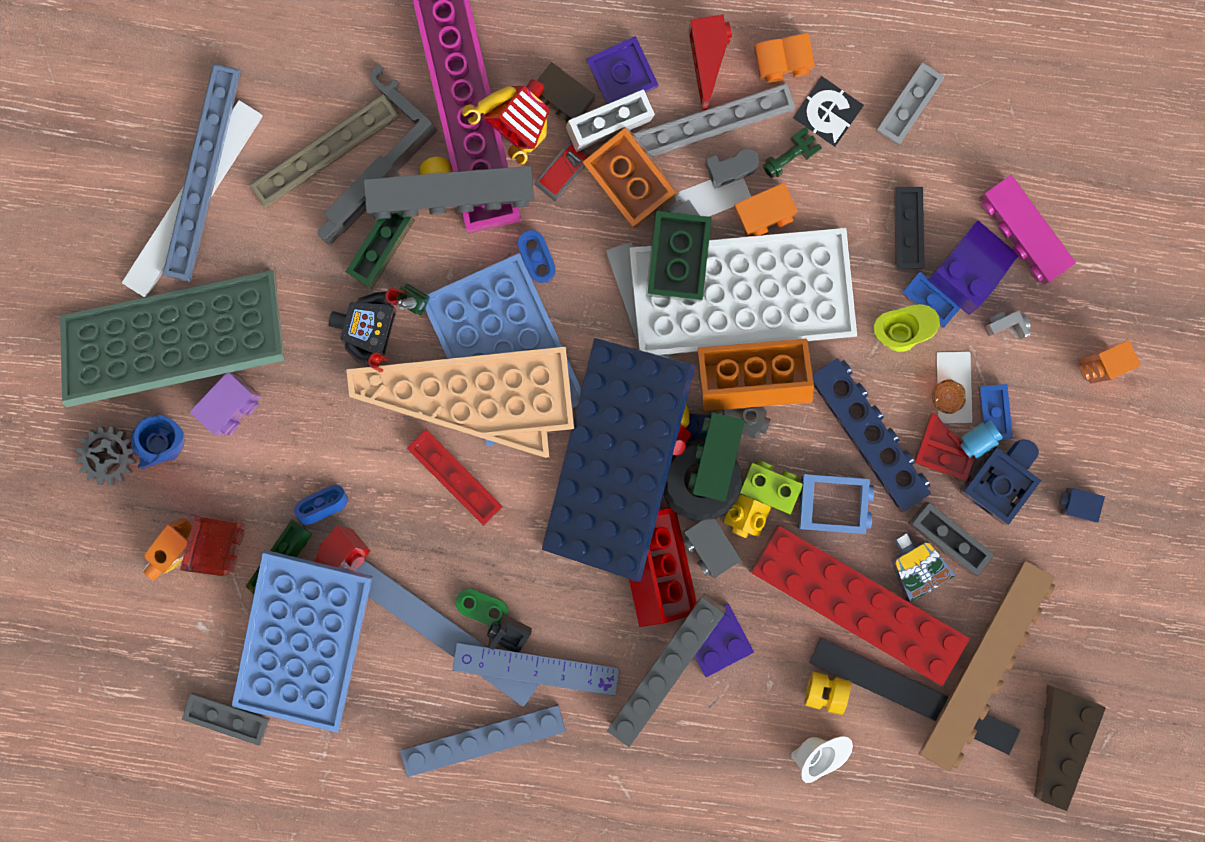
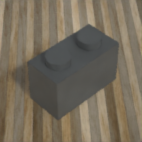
[682,519,742,578]

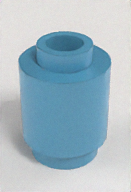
[961,420,1003,459]

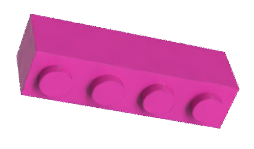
[980,175,1076,284]

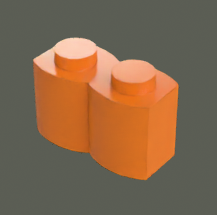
[754,33,815,83]

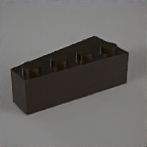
[1034,684,1106,811]

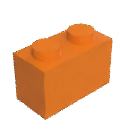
[733,182,798,237]

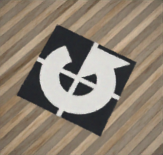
[793,77,864,147]

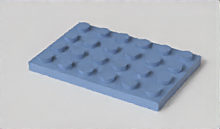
[425,253,581,447]
[232,550,373,733]

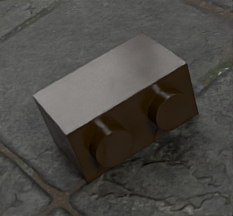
[537,62,595,124]

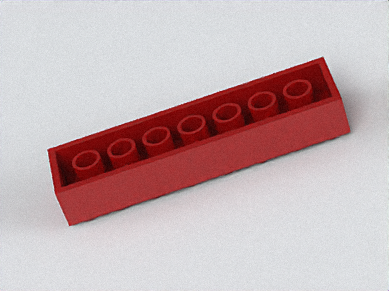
[749,525,970,686]

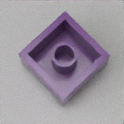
[190,372,261,436]

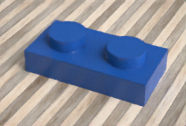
[901,272,960,328]
[978,384,1013,439]

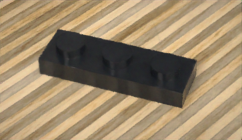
[894,187,925,270]

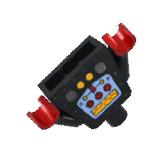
[328,287,404,373]

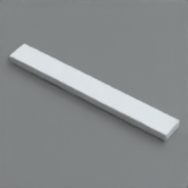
[122,100,263,297]

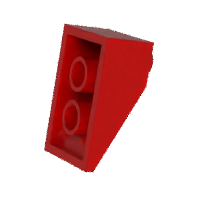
[688,14,732,111]

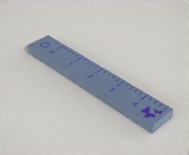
[452,643,619,696]

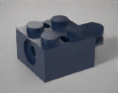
[959,439,1042,525]

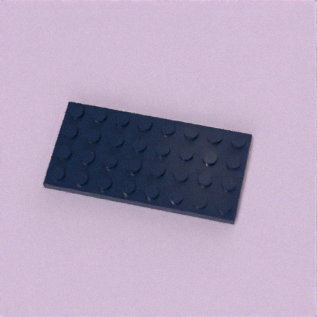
[542,338,695,581]

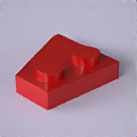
[914,413,975,481]

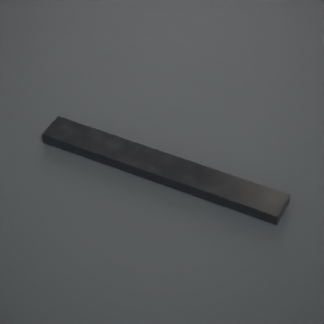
[809,638,1020,755]

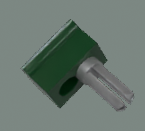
[397,283,430,315]

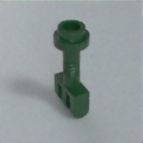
[763,127,822,178]

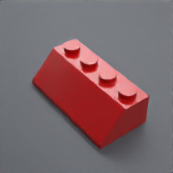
[629,508,697,627]

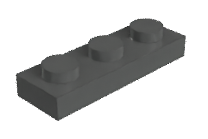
[182,692,270,746]

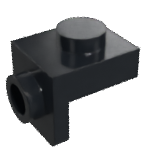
[487,614,532,653]

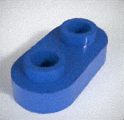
[518,230,556,283]
[294,485,348,525]

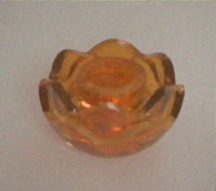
[932,379,966,414]

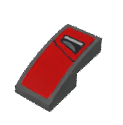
[534,141,590,201]

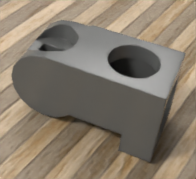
[705,149,759,189]

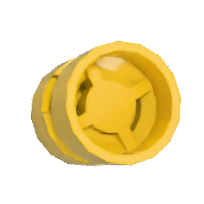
[804,671,851,715]

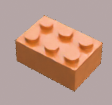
[583,128,680,227]

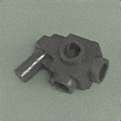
[722,406,771,438]

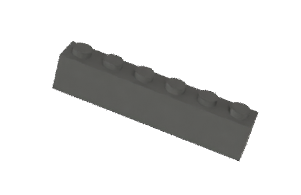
[364,166,535,219]
[607,593,726,747]

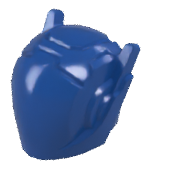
[131,414,185,469]

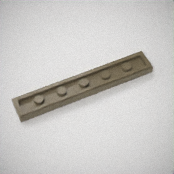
[249,93,399,208]

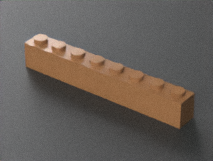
[918,561,1055,771]

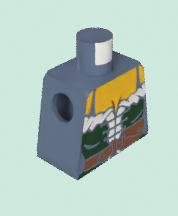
[891,532,956,602]

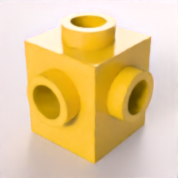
[723,494,771,538]

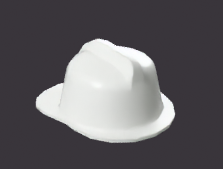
[791,736,853,783]

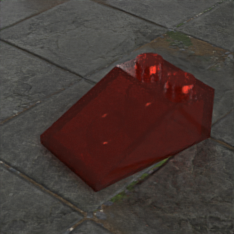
[180,514,244,576]

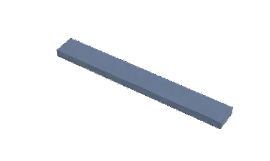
[163,63,241,282]
[354,560,539,707]

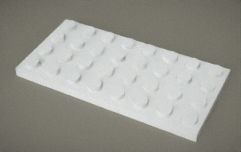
[629,228,857,355]

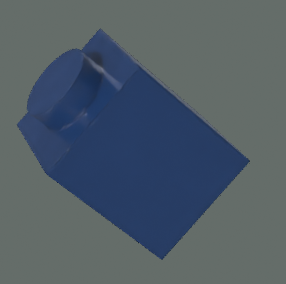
[1059,488,1105,523]

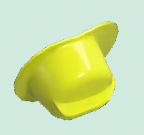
[874,304,940,352]

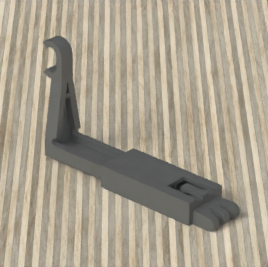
[318,65,438,244]

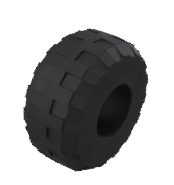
[663,439,742,521]

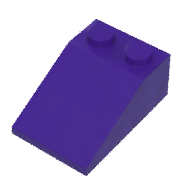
[928,220,1018,315]

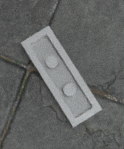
[876,62,945,146]

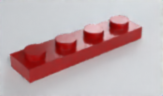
[407,429,503,526]

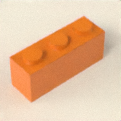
[1079,340,1141,384]

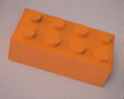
[698,338,814,411]

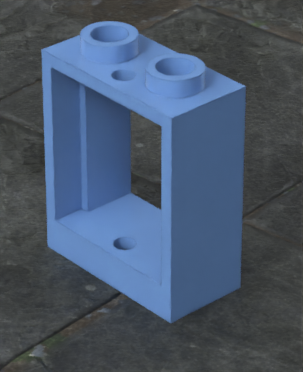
[798,474,874,534]

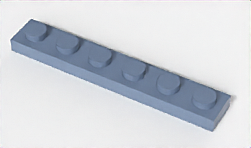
[400,705,566,777]

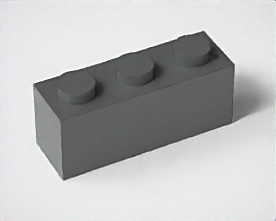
[907,502,994,576]

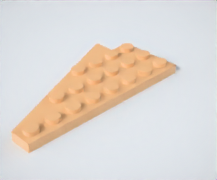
[347,347,574,458]

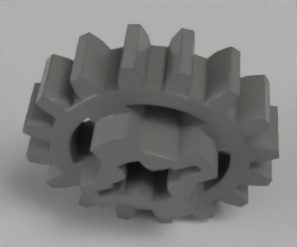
[76,426,137,485]

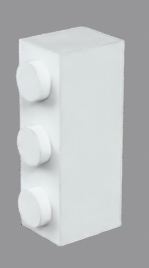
[566,90,655,152]

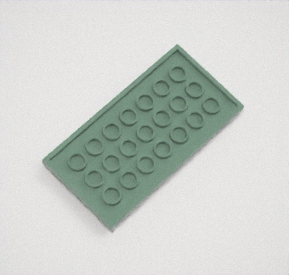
[60,270,285,407]

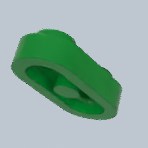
[456,589,509,626]

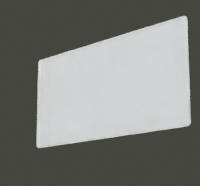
[675,178,751,217]
[937,352,972,423]

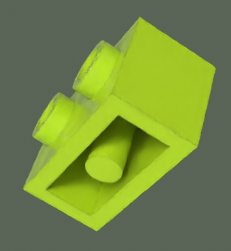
[740,460,803,515]

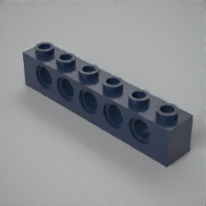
[812,358,931,512]

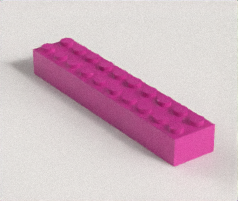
[413,0,521,234]

